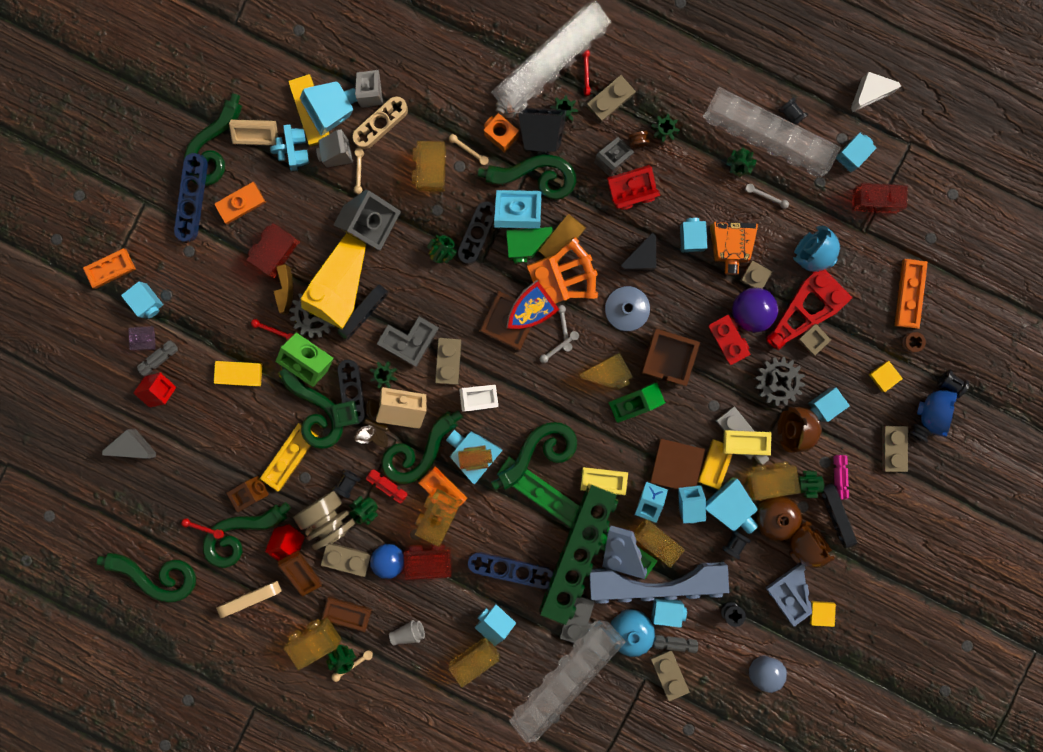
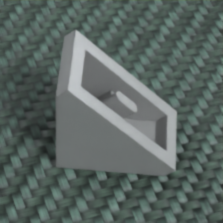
[355,70,383,108]

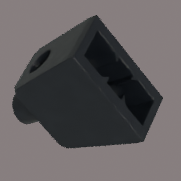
[519,108,566,156]

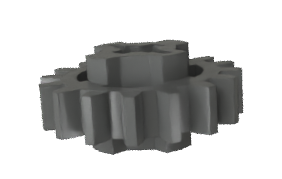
[289,293,336,338]
[754,357,805,406]

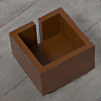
[640,329,700,387]

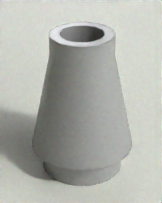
[389,620,425,646]

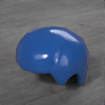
[370,544,405,579]

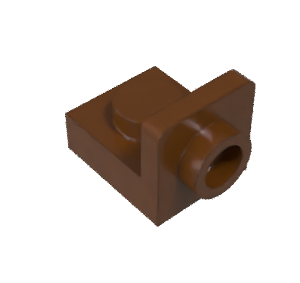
[227,476,269,513]

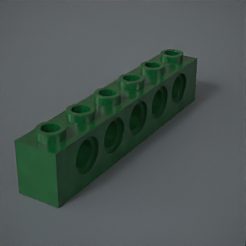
[539,483,618,625]

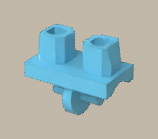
[270,125,309,171]

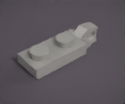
[715,406,769,465]

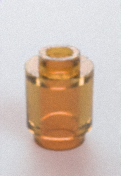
[458,445,493,471]

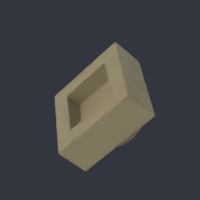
[740,261,772,289]
[797,324,831,356]

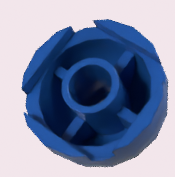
[917,390,957,437]

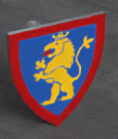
[507,280,560,329]

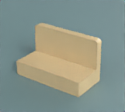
[376,387,426,428]

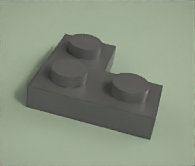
[377,316,439,367]
[560,596,610,652]

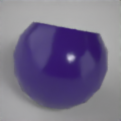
[732,287,778,333]

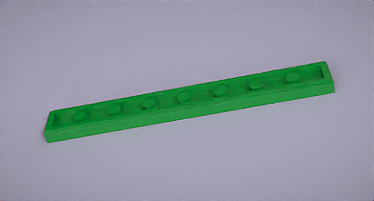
[496,457,657,579]

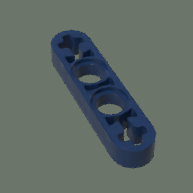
[174,153,208,241]
[468,552,553,589]

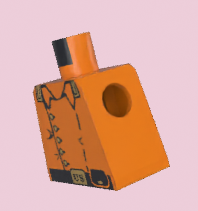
[710,222,758,275]

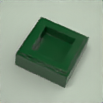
[331,401,359,428]

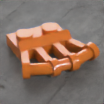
[527,237,598,304]

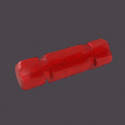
[366,469,408,504]

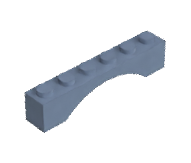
[589,562,729,603]

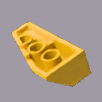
[301,233,366,330]

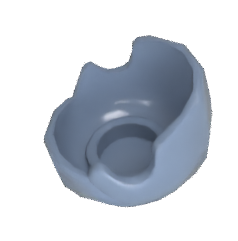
[749,655,787,693]

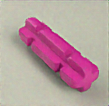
[833,455,849,499]

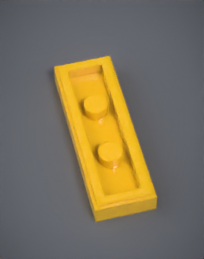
[288,74,330,147]
[260,423,318,492]

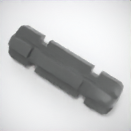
[137,340,178,376]
[653,635,698,653]

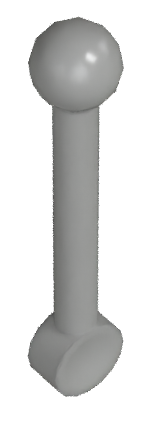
[745,184,789,209]
[558,305,572,351]
[540,331,579,363]

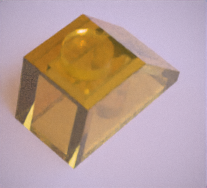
[578,353,632,390]

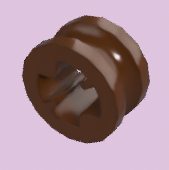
[628,131,650,148]
[902,332,926,353]

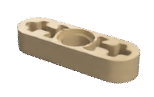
[353,97,408,149]
[216,581,282,618]

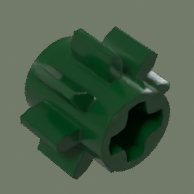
[550,95,578,123]
[651,114,680,144]
[726,147,757,177]
[427,235,456,263]
[370,361,398,388]
[797,471,824,498]
[349,496,378,525]
[326,645,356,674]

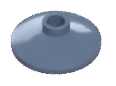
[605,286,650,331]

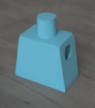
[300,82,357,136]
[446,430,502,484]
[706,477,758,534]

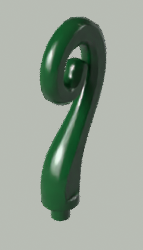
[184,93,242,186]
[478,155,576,200]
[278,364,343,449]
[381,410,463,484]
[491,422,577,490]
[203,502,291,568]
[97,553,196,602]

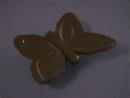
[354,399,391,448]

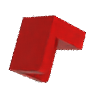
[133,372,176,407]
[265,524,305,561]

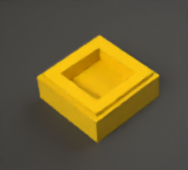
[869,361,903,392]
[810,601,836,627]

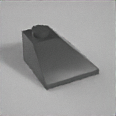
[334,190,401,250]

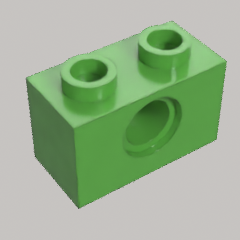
[275,333,334,387]

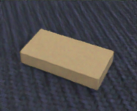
[229,120,278,145]

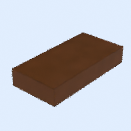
[278,551,322,597]
[321,597,372,632]

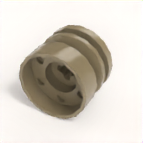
[293,490,355,550]

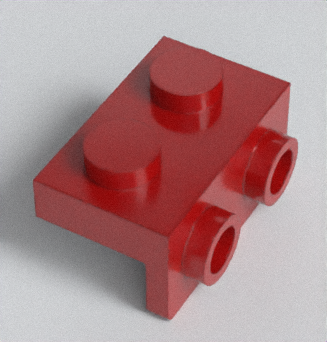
[607,165,660,210]
[708,314,751,365]

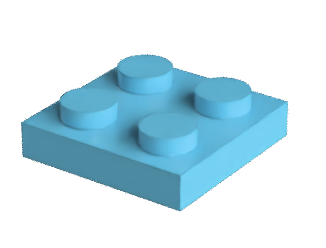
[494,190,541,228]

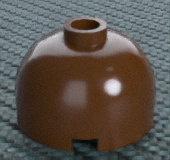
[777,407,822,453]
[754,495,802,541]
[790,521,835,568]

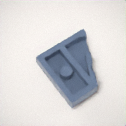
[602,526,647,579]
[766,563,812,626]

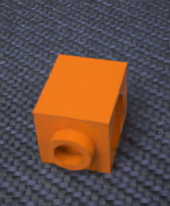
[484,113,519,153]

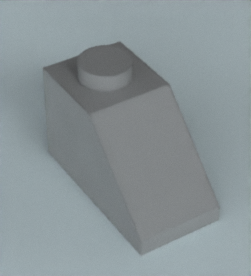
[316,130,353,167]

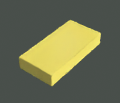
[723,430,771,455]
[580,467,628,495]

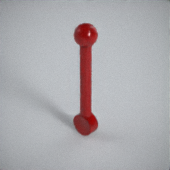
[581,49,591,96]
[251,319,294,341]
[181,518,224,539]

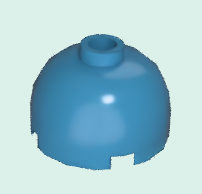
[793,225,840,272]
[609,609,655,657]

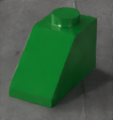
[507,227,552,264]
[609,382,666,423]

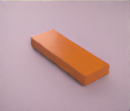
[894,259,928,329]

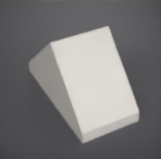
[851,72,901,112]
[459,385,498,412]

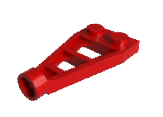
[766,270,853,350]

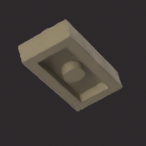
[587,75,636,123]
[435,338,462,385]
[882,426,908,472]
[321,543,372,577]
[650,650,690,701]

